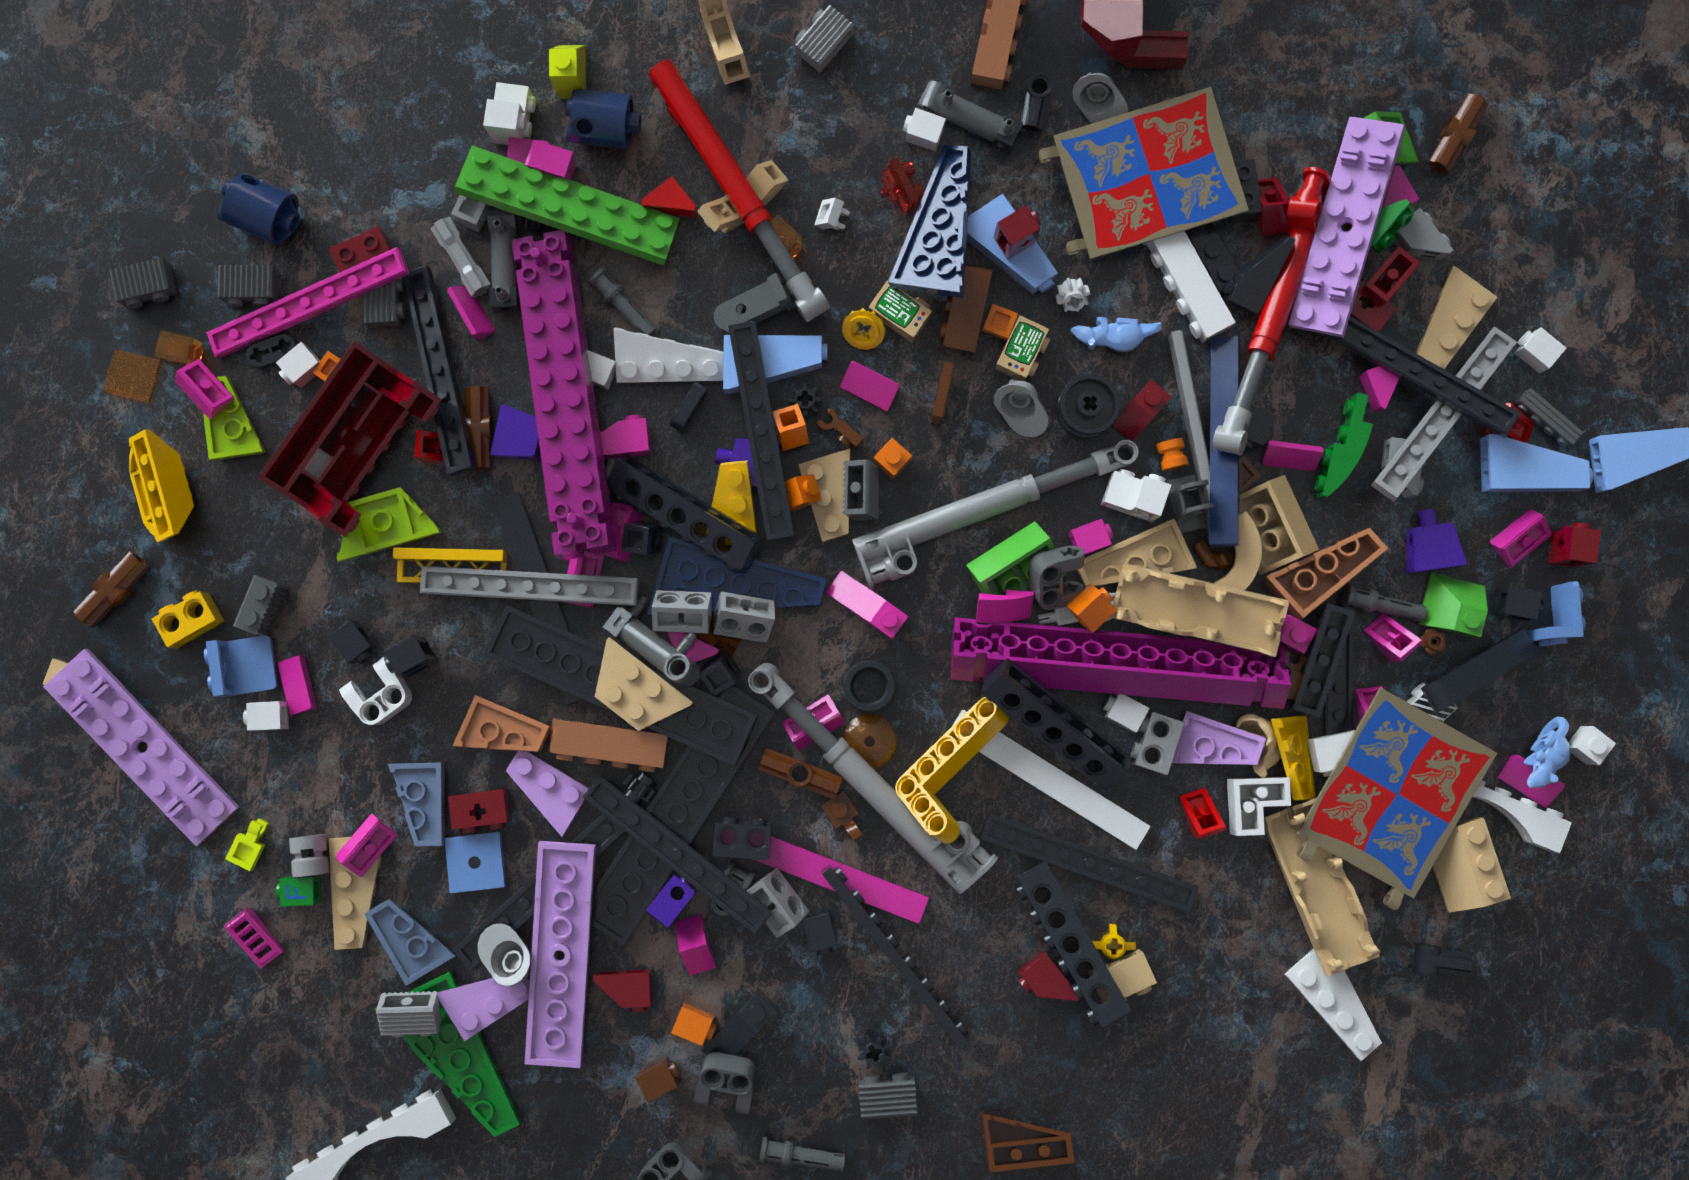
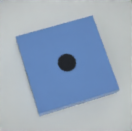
[445,831,506,893]

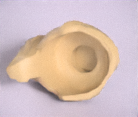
[1236,714,1281,778]

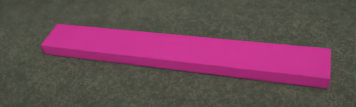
[206,247,410,359]
[713,829,929,924]

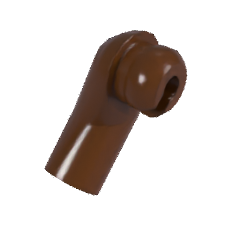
[1193,540,1233,570]

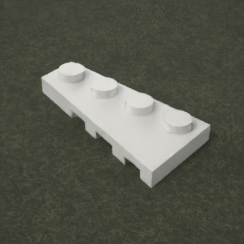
[614,327,724,383]
[1285,948,1382,1061]

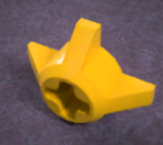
[1092,924,1136,959]

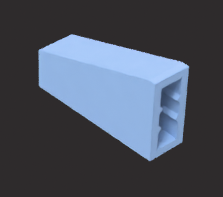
[966,194,1058,294]
[723,335,827,394]
[1589,427,1689,493]
[1480,434,1593,492]

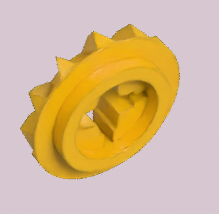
[842,308,886,350]

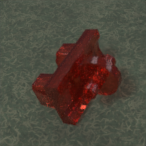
[879,158,925,214]

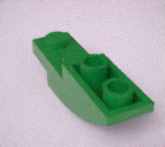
[1349,199,1415,255]
[1314,393,1373,500]

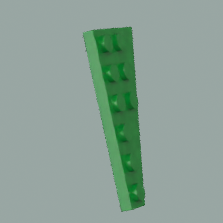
[374,971,522,1137]

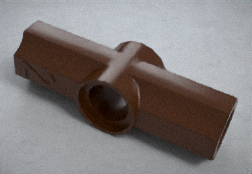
[1427,93,1489,175]
[465,386,494,471]
[73,551,150,628]
[758,748,844,800]

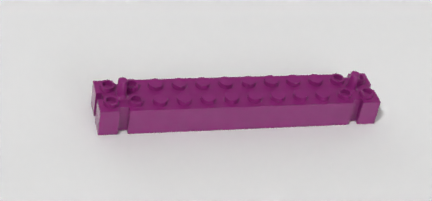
[512,230,617,561]
[950,617,1291,709]

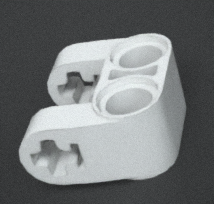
[339,656,412,725]

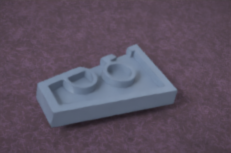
[388,762,445,846]
[364,899,456,986]

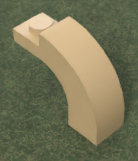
[698,0,750,85]
[697,160,788,233]
[1214,511,1262,590]

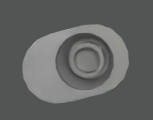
[1072,72,1128,123]
[994,378,1049,437]
[478,923,531,986]

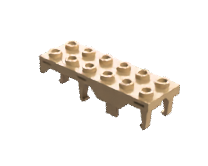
[1110,563,1289,657]
[1264,798,1380,977]

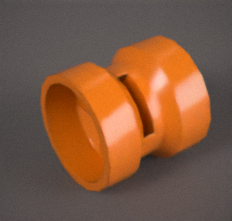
[1156,438,1189,471]

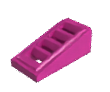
[224,907,284,969]

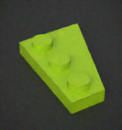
[203,376,266,461]

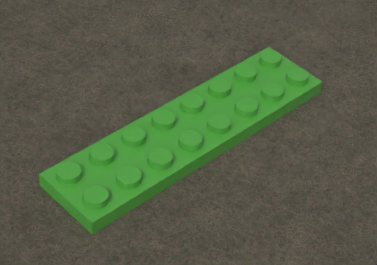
[454,145,680,266]

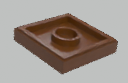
[930,362,955,426]

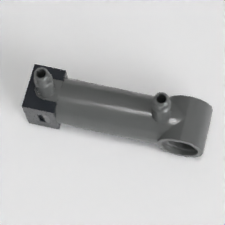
[917,81,1023,155]
[487,206,521,313]
[603,595,700,687]

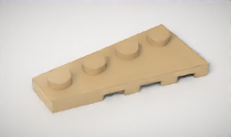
[329,837,382,950]

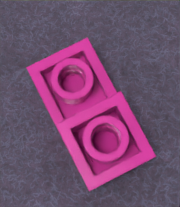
[976,590,1034,623]

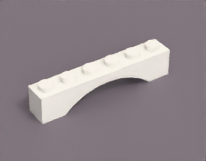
[1472,781,1572,853]
[286,1089,456,1180]

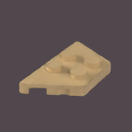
[595,637,694,731]

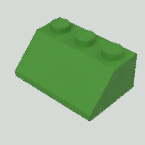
[966,521,1067,595]

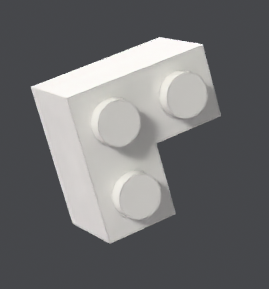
[483,82,536,145]
[1101,469,1171,522]
[1227,777,1291,836]

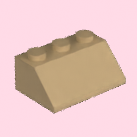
[1239,475,1319,575]
[1432,816,1511,913]

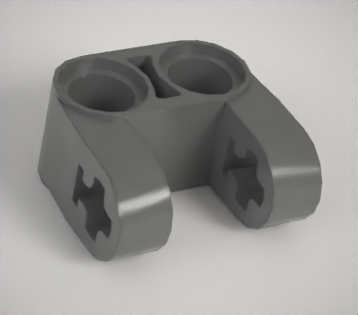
[1029,546,1085,610]
[694,1052,756,1115]
[638,1142,710,1180]

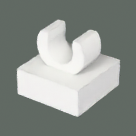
[814,198,850,230]

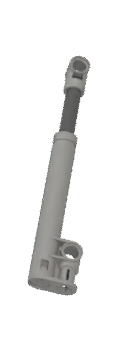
[852,440,1139,590]
[748,663,998,894]

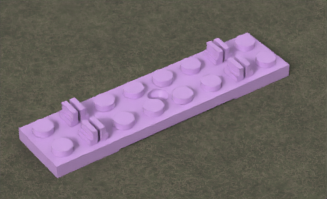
[1288,117,1405,338]
[43,649,240,846]
[525,841,596,1068]

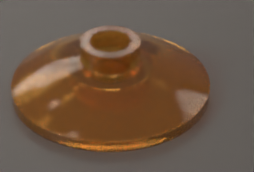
[843,714,897,769]

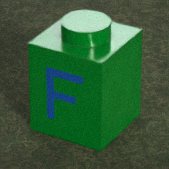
[276,875,321,907]

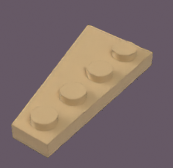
[1416,265,1497,369]
[1077,518,1197,588]

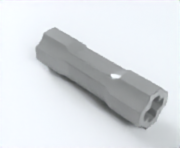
[431,216,492,298]

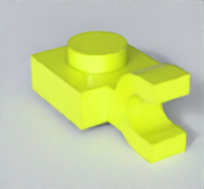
[226,818,269,871]

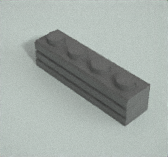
[1514,388,1583,448]

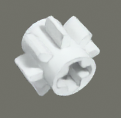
[1056,278,1090,312]

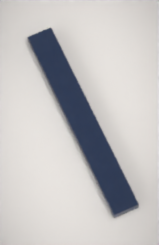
[1209,336,1240,547]

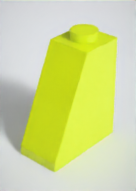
[549,45,586,99]

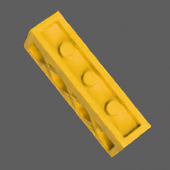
[393,548,508,583]

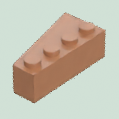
[970,0,1026,90]
[1262,528,1388,621]
[548,718,667,772]

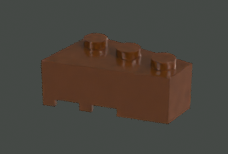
[939,263,992,352]
[981,1113,1075,1172]

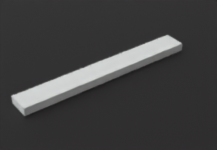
[952,709,1151,850]

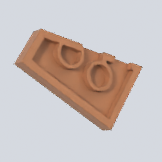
[453,695,551,753]

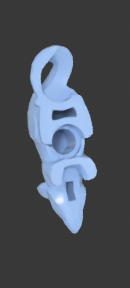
[1070,317,1162,352]
[1524,717,1570,788]

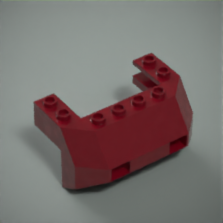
[1081,0,1189,70]
[257,340,442,537]

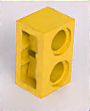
[152,590,225,649]

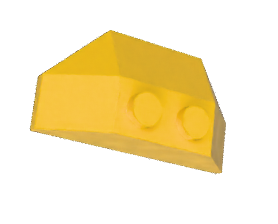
[129,429,194,542]

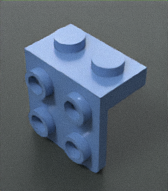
[1527,581,1586,647]
[204,635,278,697]

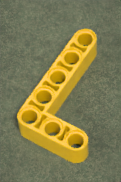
[895,697,1009,844]

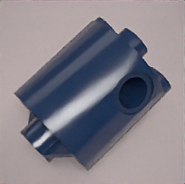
[566,88,642,150]
[217,173,300,245]

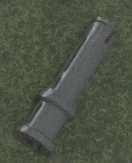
[588,266,657,336]
[1340,583,1427,623]
[759,1137,845,1172]

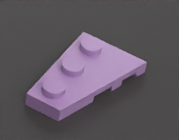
[1172,711,1267,765]
[506,751,589,837]
[437,978,530,1041]

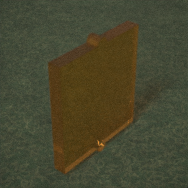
[103,349,162,403]

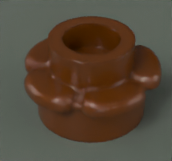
[1420,628,1447,655]

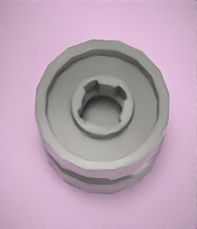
[289,834,329,877]

